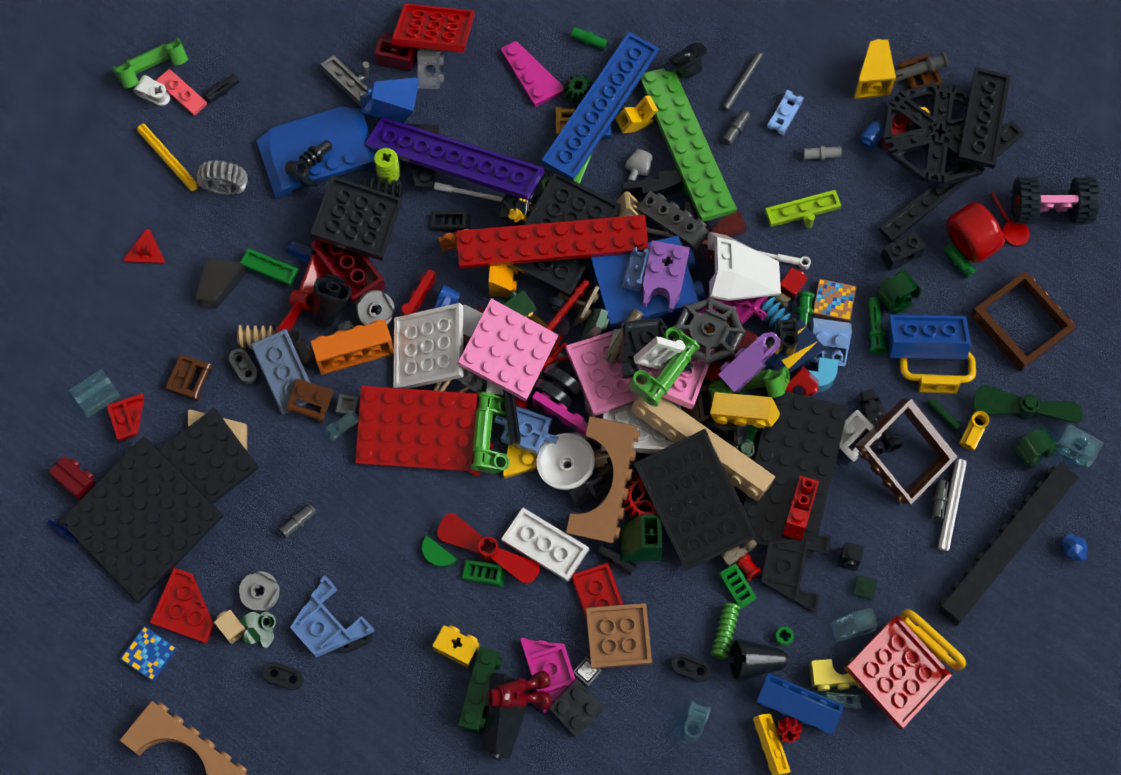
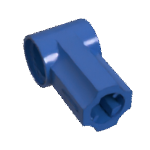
[433,285,460,309]

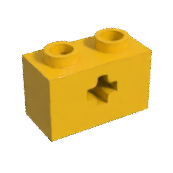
[432,625,480,668]

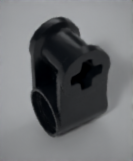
[776,317,798,356]

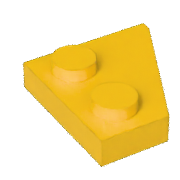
[503,445,537,479]

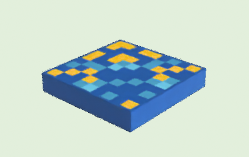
[120,626,178,682]

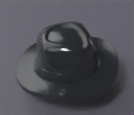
[664,43,707,78]

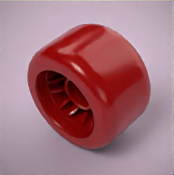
[946,202,1005,264]

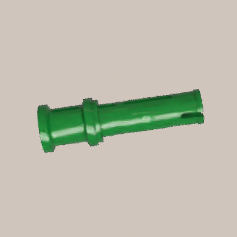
[796,292,814,328]
[868,297,887,355]

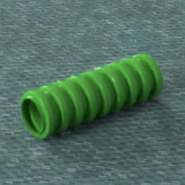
[711,602,740,659]

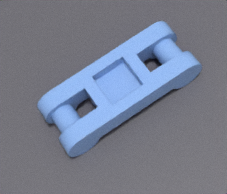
[767,90,804,135]

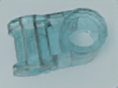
[683,700,712,742]

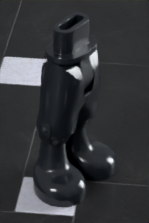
[859,389,904,456]

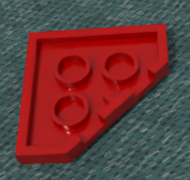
[150,568,215,644]

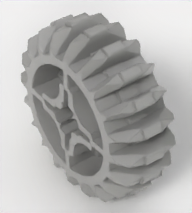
[197,160,248,195]

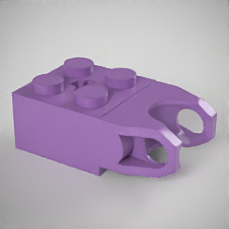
[642,240,690,312]
[718,332,781,392]

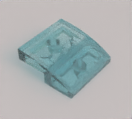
[69,369,121,418]

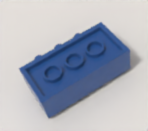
[887,313,971,359]

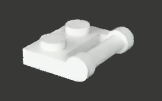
[634,336,685,370]
[839,410,882,462]

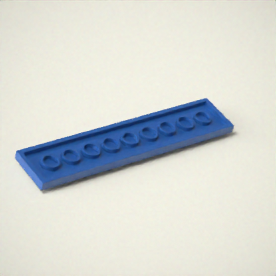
[541,32,660,181]

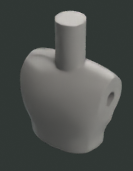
[625,149,653,181]

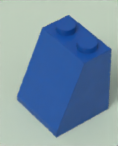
[360,78,419,123]

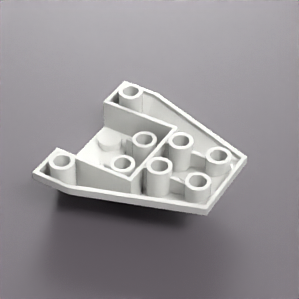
[708,232,781,301]

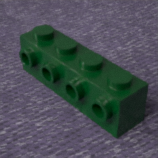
[458,647,502,734]

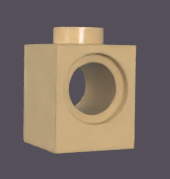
[214,610,245,644]

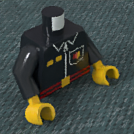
[499,193,536,225]

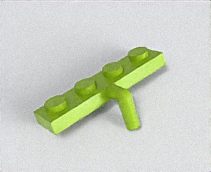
[765,190,841,228]

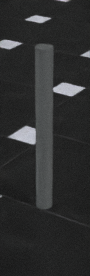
[722,52,763,111]

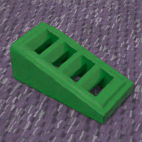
[462,560,507,587]
[718,563,757,610]

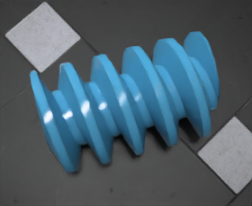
[760,297,791,334]

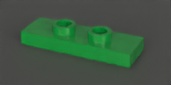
[239,248,299,287]

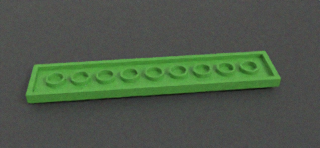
[640,68,737,222]

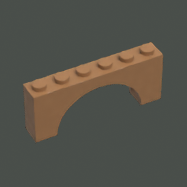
[566,416,640,543]
[120,701,248,775]

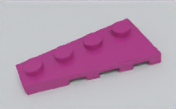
[532,391,598,443]

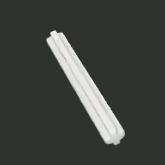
[938,459,967,552]

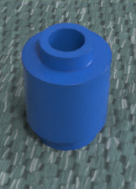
[859,122,884,149]

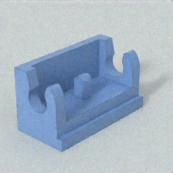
[622,247,650,292]

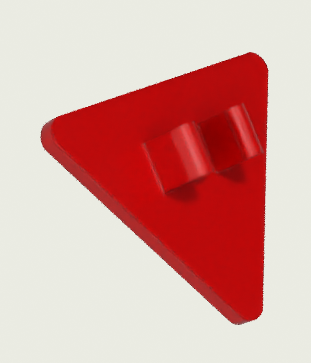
[124,229,165,264]

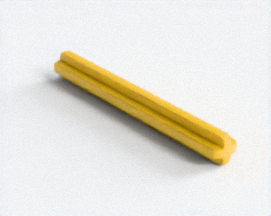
[137,124,199,191]

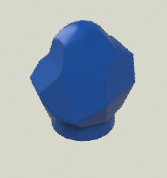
[1060,533,1088,562]

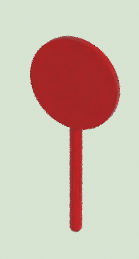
[991,192,1030,246]

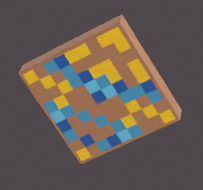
[812,279,856,323]

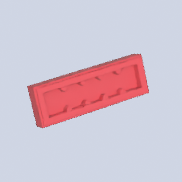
[156,69,207,116]

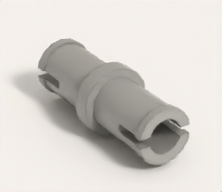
[804,146,842,160]

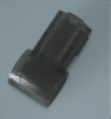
[287,328,316,367]

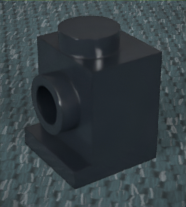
[838,542,865,571]

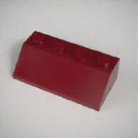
[310,240,386,301]

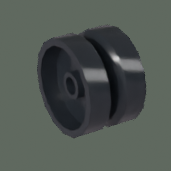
[532,365,582,409]

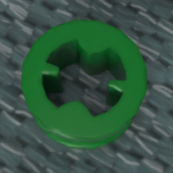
[775,627,794,646]

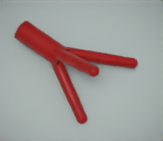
[541,334,570,371]

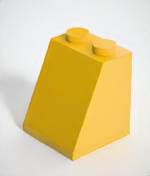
[854,39,896,99]

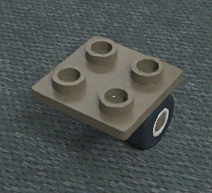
[547,285,600,326]

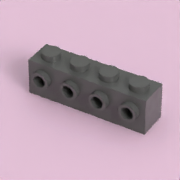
[637,191,709,250]

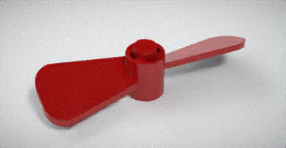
[274,254,333,334]
[437,513,540,584]

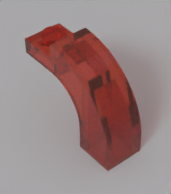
[708,211,746,265]

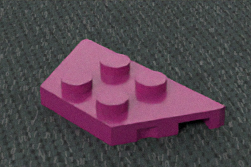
[520,638,575,714]

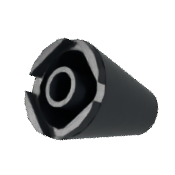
[313,274,352,328]
[730,639,788,680]

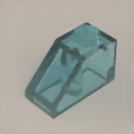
[831,607,878,642]

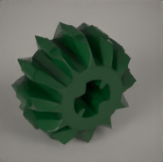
[563,74,592,106]

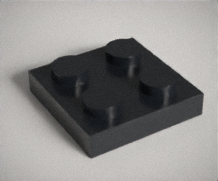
[548,679,605,737]

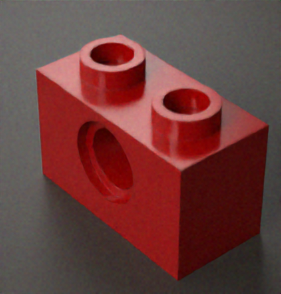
[785,365,819,397]

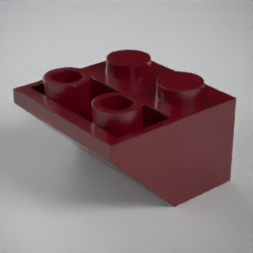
[374,32,418,72]

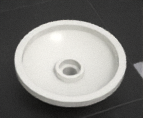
[537,433,595,490]

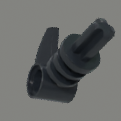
[285,140,332,187]

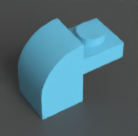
[808,357,838,393]

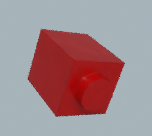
[780,268,808,301]

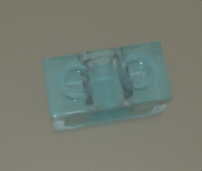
[1056,424,1104,467]

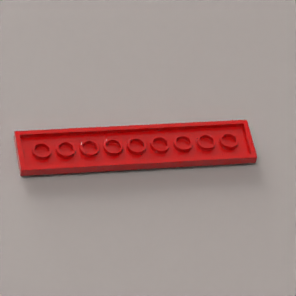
[456,215,649,269]

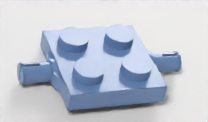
[495,406,559,454]

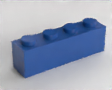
[756,673,844,734]

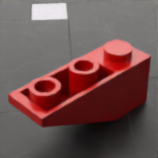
[783,476,819,541]

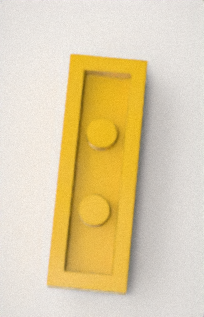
[753,713,791,775]

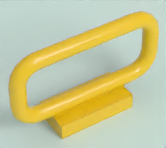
[899,352,976,394]
[900,609,966,671]

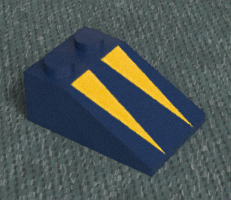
[764,319,825,377]

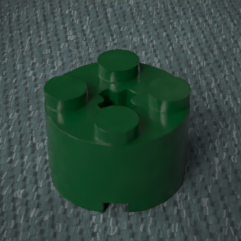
[877,269,922,314]
[1011,426,1057,469]

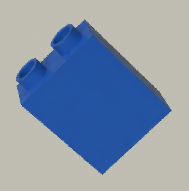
[590,236,706,332]

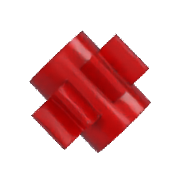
[776,717,802,743]

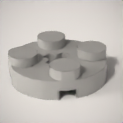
[355,290,394,325]
[239,571,280,612]

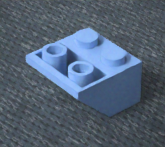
[810,318,852,366]

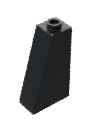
[482,673,533,760]

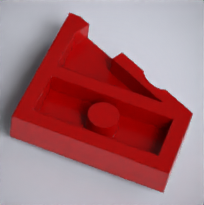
[107,393,145,442]

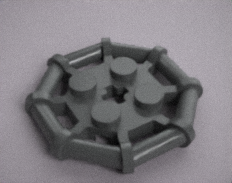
[673,297,746,364]

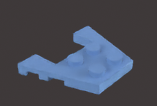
[290,576,374,658]

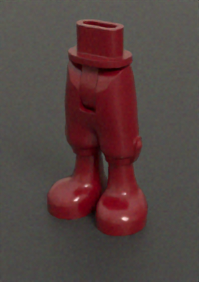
[487,671,551,710]

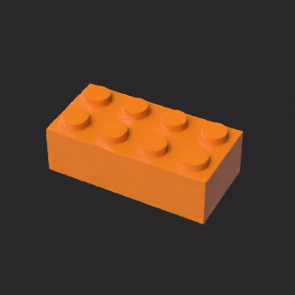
[311,320,394,375]

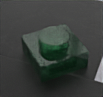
[852,575,877,601]

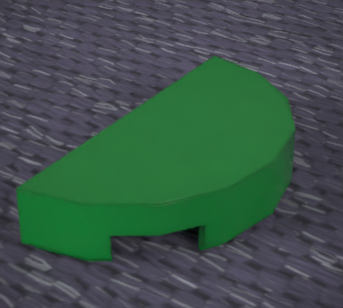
[422,535,457,567]

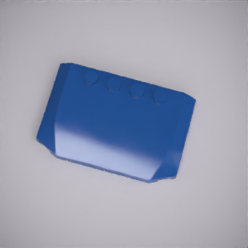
[257,106,376,199]

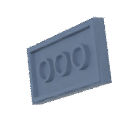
[251,329,310,415]

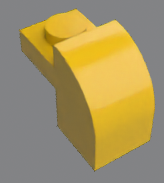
[615,96,658,133]

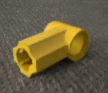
[959,411,989,451]

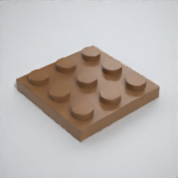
[586,603,652,669]

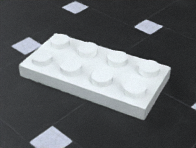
[501,508,589,582]

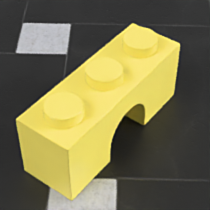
[809,658,862,691]

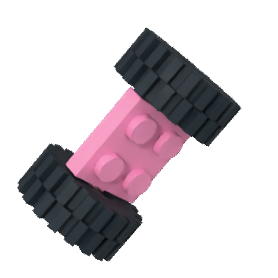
[1011,177,1100,224]

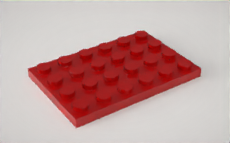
[355,386,477,471]

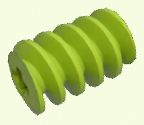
[374,148,400,184]

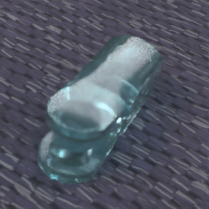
[325,411,359,440]
[825,691,863,709]

